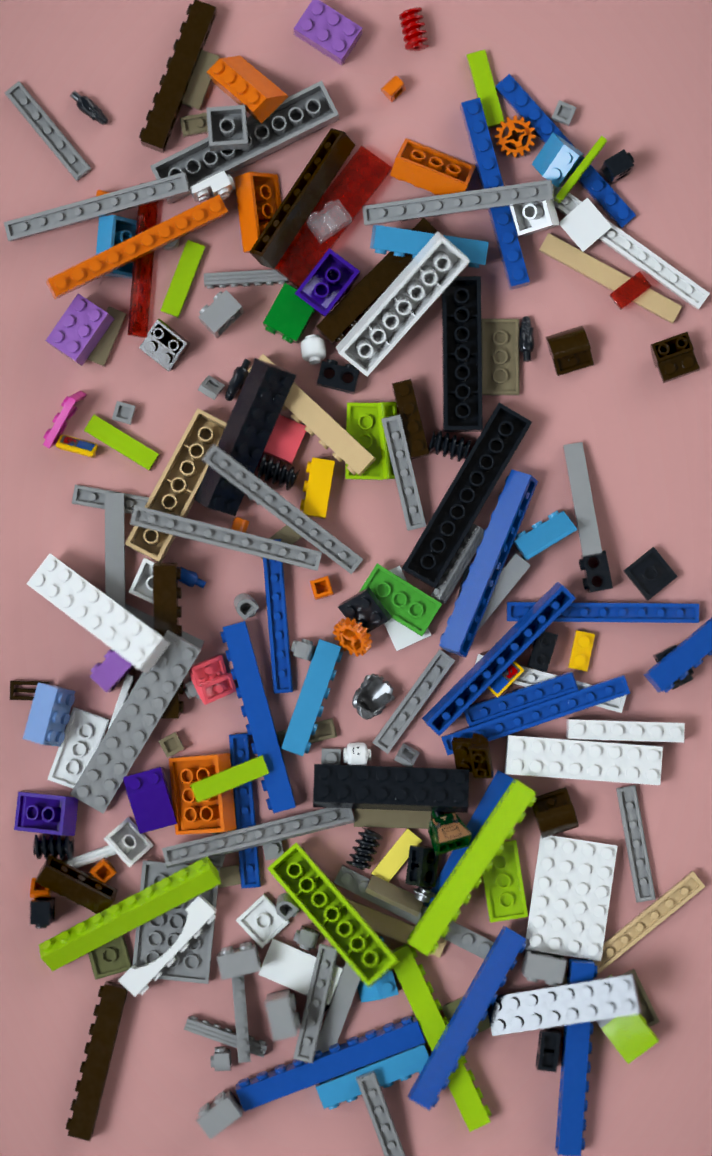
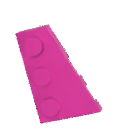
[43,390,87,449]

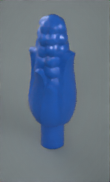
[178,567,206,588]

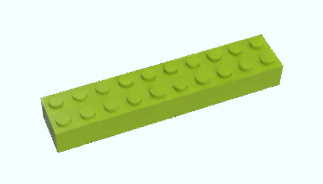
[407,779,537,956]

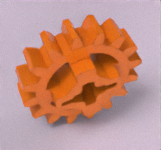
[494,115,536,158]
[333,617,373,657]

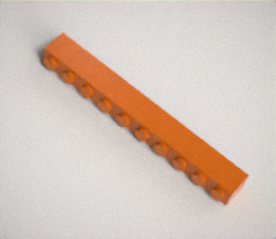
[46,195,228,300]

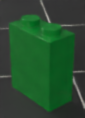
[263,283,315,344]

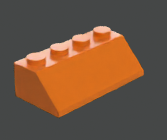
[207,56,288,124]
[390,138,476,195]
[234,172,281,253]

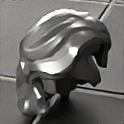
[352,674,395,719]

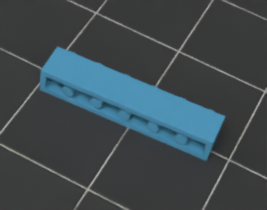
[370,225,489,268]
[281,639,343,756]
[316,1043,429,1110]

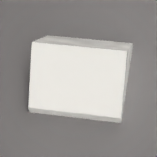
[129,557,156,604]
[104,817,154,868]

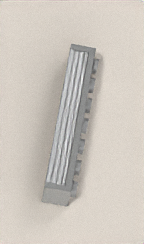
[203,269,288,289]
[431,524,485,604]
[232,976,251,1063]
[184,1016,268,1058]

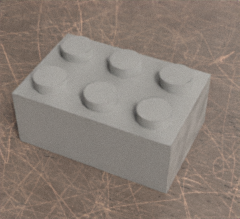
[265,989,301,1041]

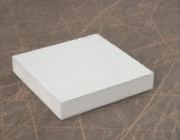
[559,197,613,252]
[236,894,290,949]

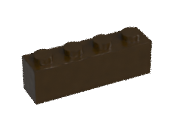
[392,379,429,460]
[35,855,118,914]

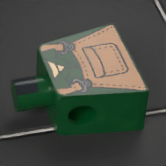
[428,811,472,855]

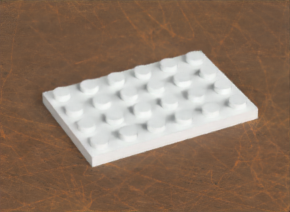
[525,835,617,961]

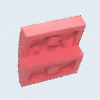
[263,415,307,464]
[189,655,236,705]

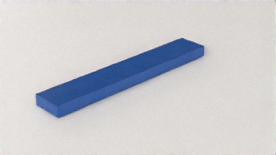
[464,671,578,727]

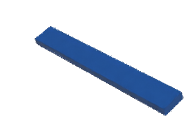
[263,539,293,694]
[229,733,261,889]
[423,770,513,907]

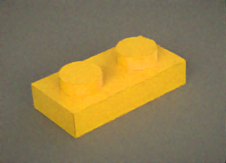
[568,630,595,672]

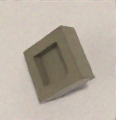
[158,732,185,758]

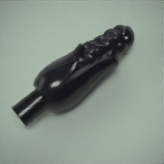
[70,91,108,125]
[519,316,534,362]
[225,359,251,401]

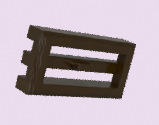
[10,681,49,700]

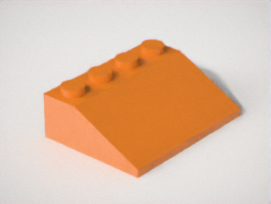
[169,753,237,835]

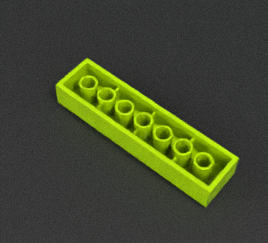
[267,843,400,987]

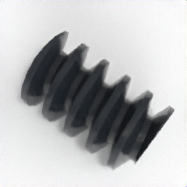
[428,430,471,462]
[257,454,300,491]
[346,827,383,870]
[33,835,74,860]

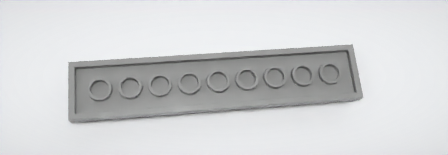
[70,630,201,814]

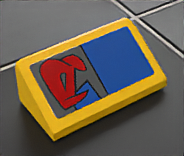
[56,435,98,458]
[488,660,524,698]

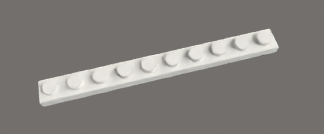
[552,184,710,310]

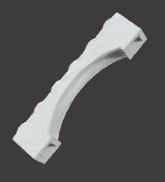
[566,719,685,743]
[118,894,217,997]

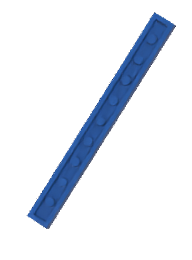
[495,74,636,229]
[507,602,699,623]
[441,674,631,756]

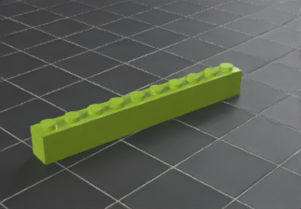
[39,857,221,971]
[392,944,492,1132]

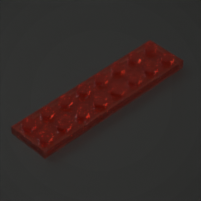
[274,146,392,288]

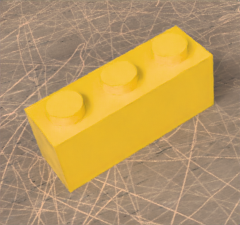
[300,457,335,519]

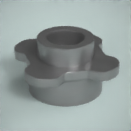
[414,887,435,902]

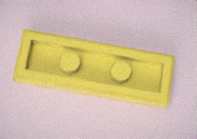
[371,828,422,882]

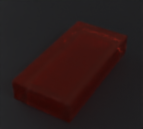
[609,271,651,310]

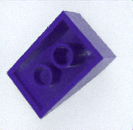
[295,248,360,317]
[123,767,177,834]
[14,792,79,836]

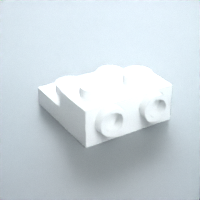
[190,171,236,202]

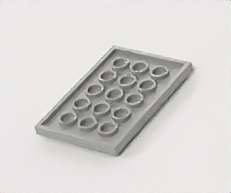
[133,860,220,984]

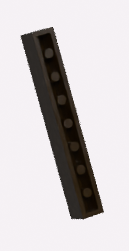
[139,0,217,153]
[249,128,356,269]
[316,218,438,345]
[153,563,184,718]
[66,981,128,1141]

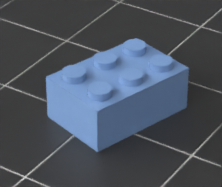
[23,682,75,747]

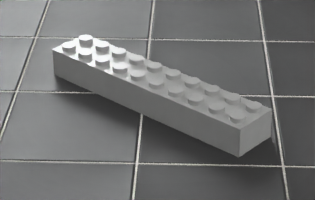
[150,81,339,205]

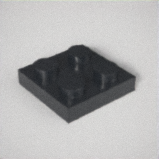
[623,547,678,601]
[338,587,392,633]

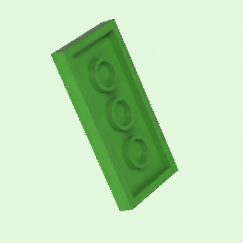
[359,563,442,637]

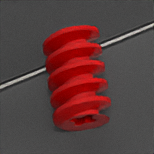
[399,8,429,51]

